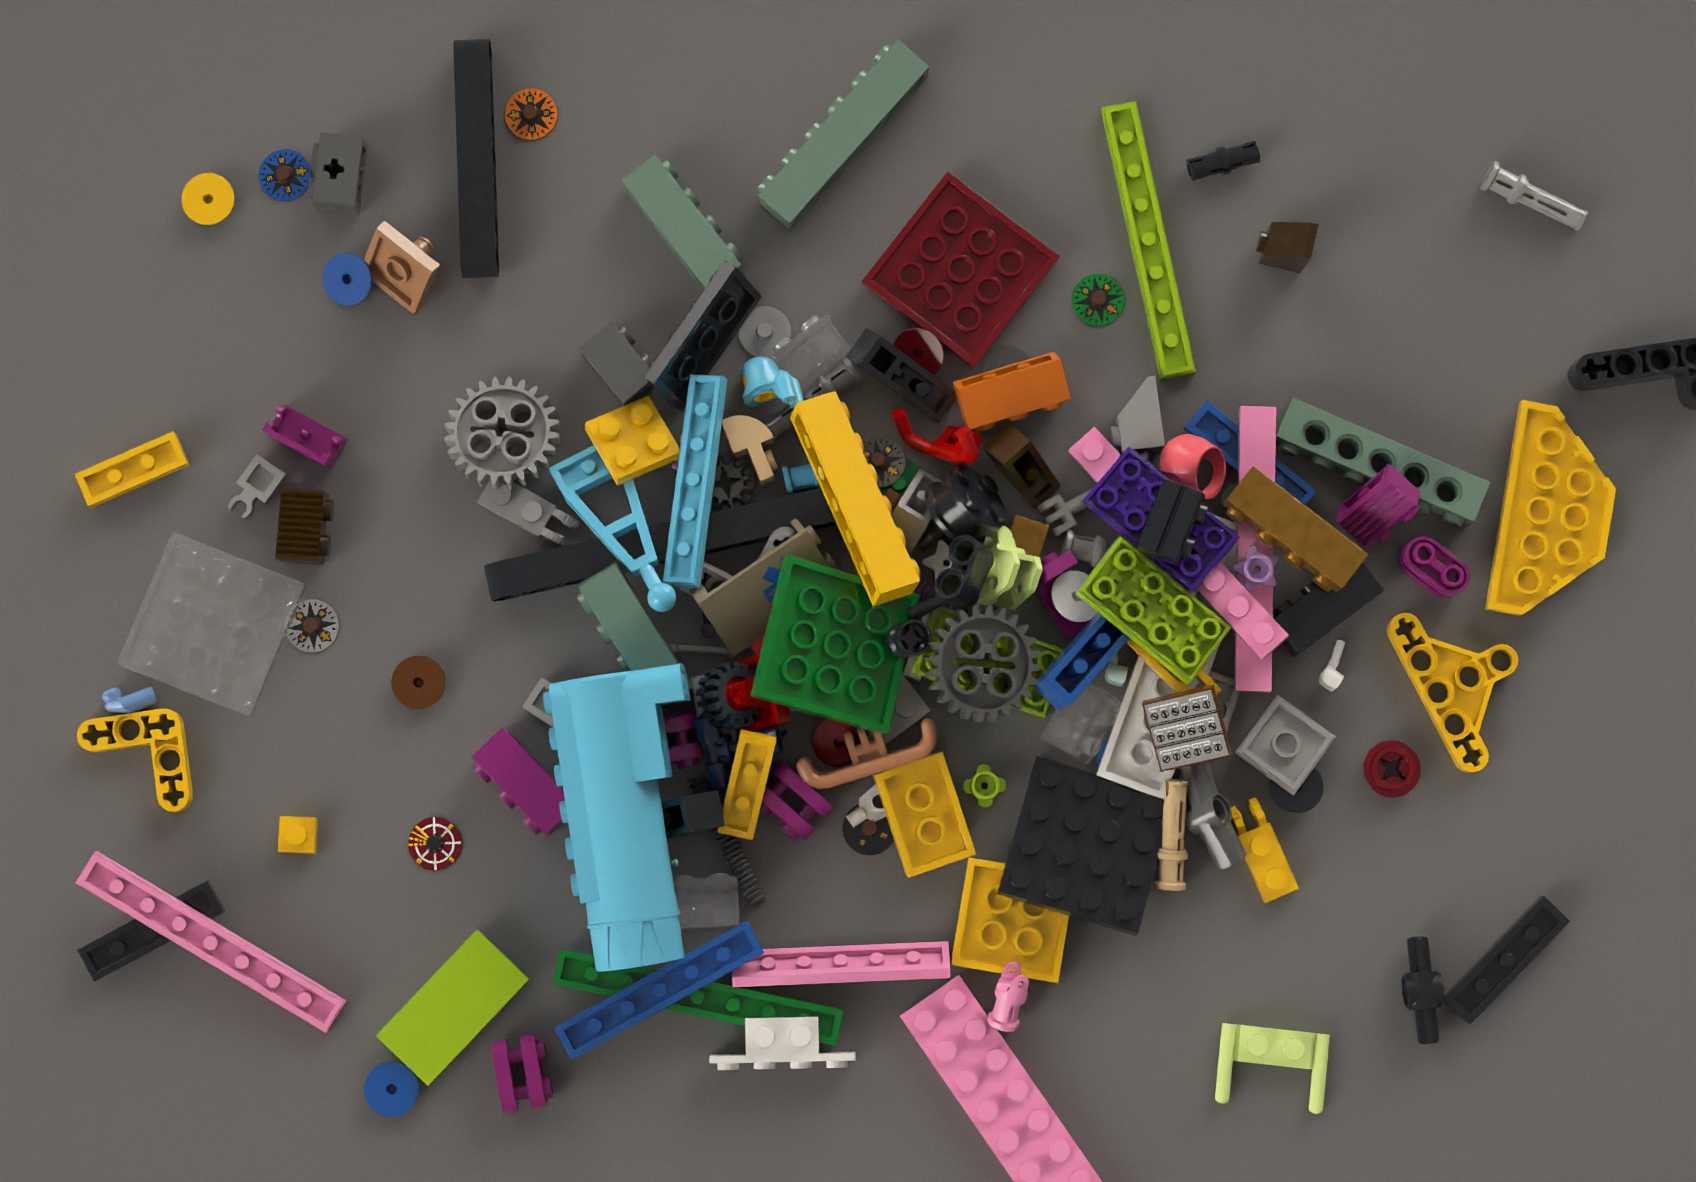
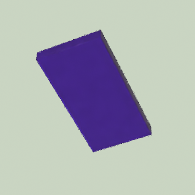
[1082,446,1240,593]

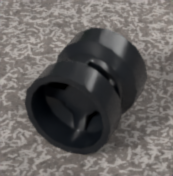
[885,620,932,659]

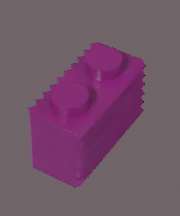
[1336,464,1420,548]

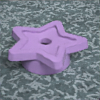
[1233,546,1279,592]

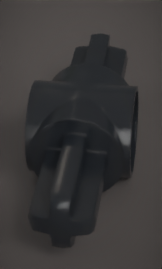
[1401,936,1445,1044]

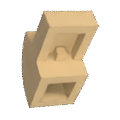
[722,415,778,486]

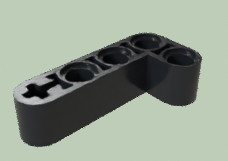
[1568,338,1696,410]

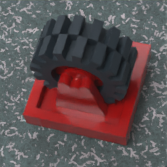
[696,654,790,735]

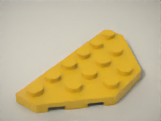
[1485,400,1616,616]

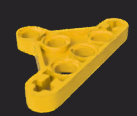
[1387,612,1518,773]

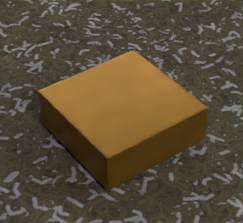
[1010,515,1049,557]

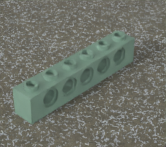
[1276,398,1490,528]

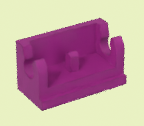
[262,405,348,470]

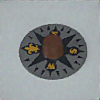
[863,437,906,488]

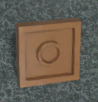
[364,221,440,315]

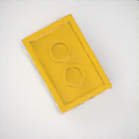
[873,751,976,878]

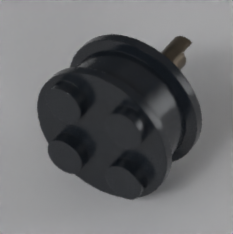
[918,464,1008,551]

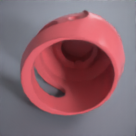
[1159,434,1226,499]

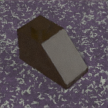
[1256,222,1319,273]
[982,423,1061,509]

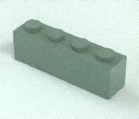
[621,155,743,291]
[577,561,693,706]

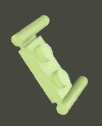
[1215,1023,1330,1114]

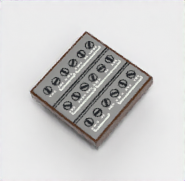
[1142,685,1232,772]

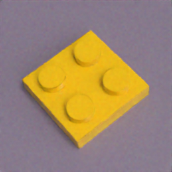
[585,396,680,486]

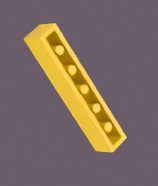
[790,391,920,607]

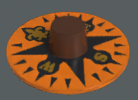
[505,89,557,140]

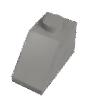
[1110,376,1165,455]
[891,469,942,553]

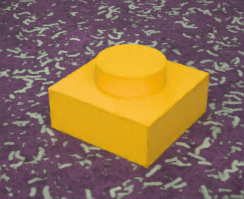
[278,816,318,854]

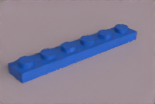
[554,921,764,1060]

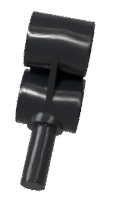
[908,535,994,620]

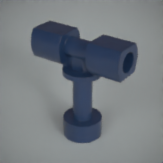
[694,715,784,790]

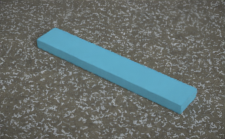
[662,375,728,588]

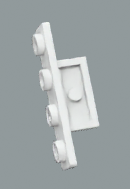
[709,1017,856,1070]

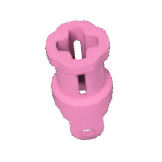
[987,962,1029,1032]

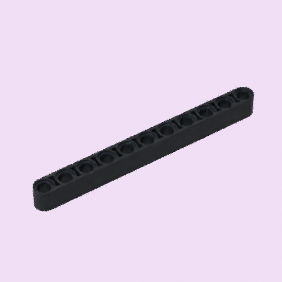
[484,488,837,601]

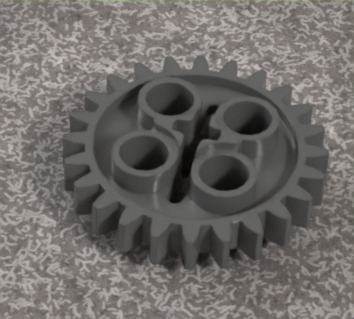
[924,605,1042,722]

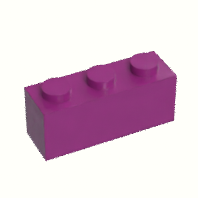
[471,727,565,836]

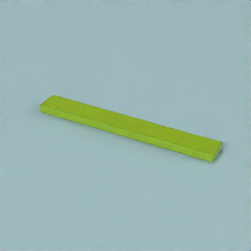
[1101,101,1196,381]

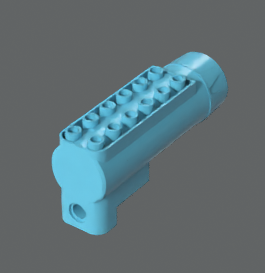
[543,663,690,972]

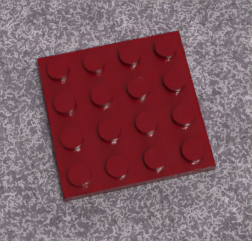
[862,171,1060,369]

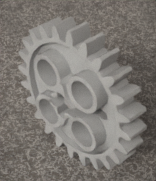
[444,376,561,490]

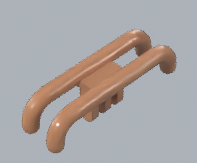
[796,718,937,789]

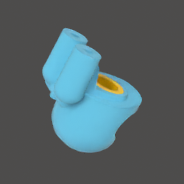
[740,357,804,409]

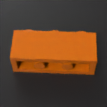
[953,352,1071,431]

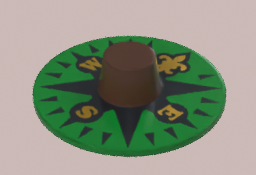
[1072,274,1125,326]

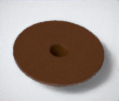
[391,656,445,709]

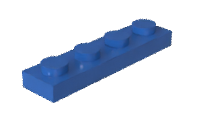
[1183,400,1317,505]

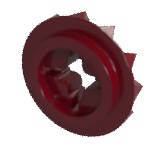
[1363,740,1421,798]

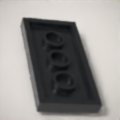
[644,261,762,411]

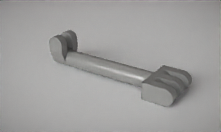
[1037,451,1157,537]

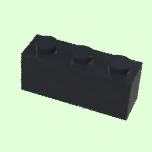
[1273,562,1385,657]

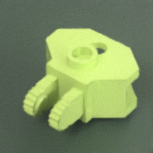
[977,526,1043,610]

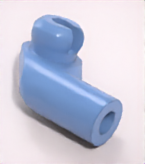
[102,686,157,713]

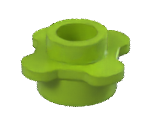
[963,764,1006,807]

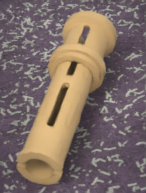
[1154,779,1188,891]

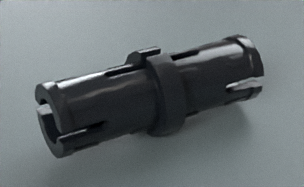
[1186,141,1260,181]

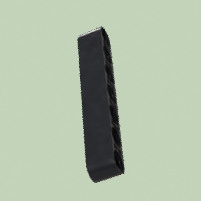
[453,39,499,279]

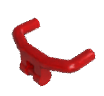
[891,409,982,464]

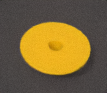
[181,173,235,225]

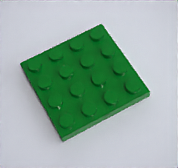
[750,555,920,734]

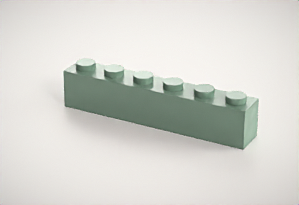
[758,39,929,231]

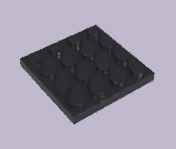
[997,756,1164,936]

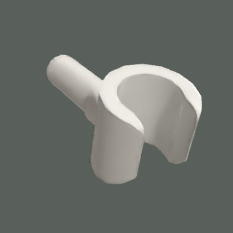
[1318,640,1345,692]

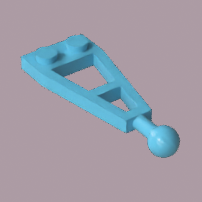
[549,445,676,612]

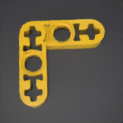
[77,708,193,812]

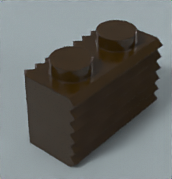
[275,488,334,565]

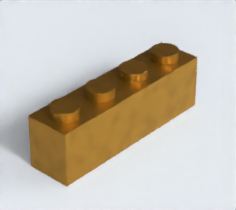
[1222,466,1369,592]

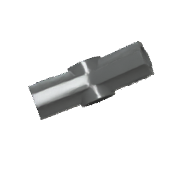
[1177,761,1247,869]

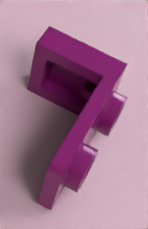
[1035,551,1088,638]

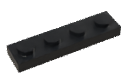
[77,880,225,982]
[1444,896,1570,1025]

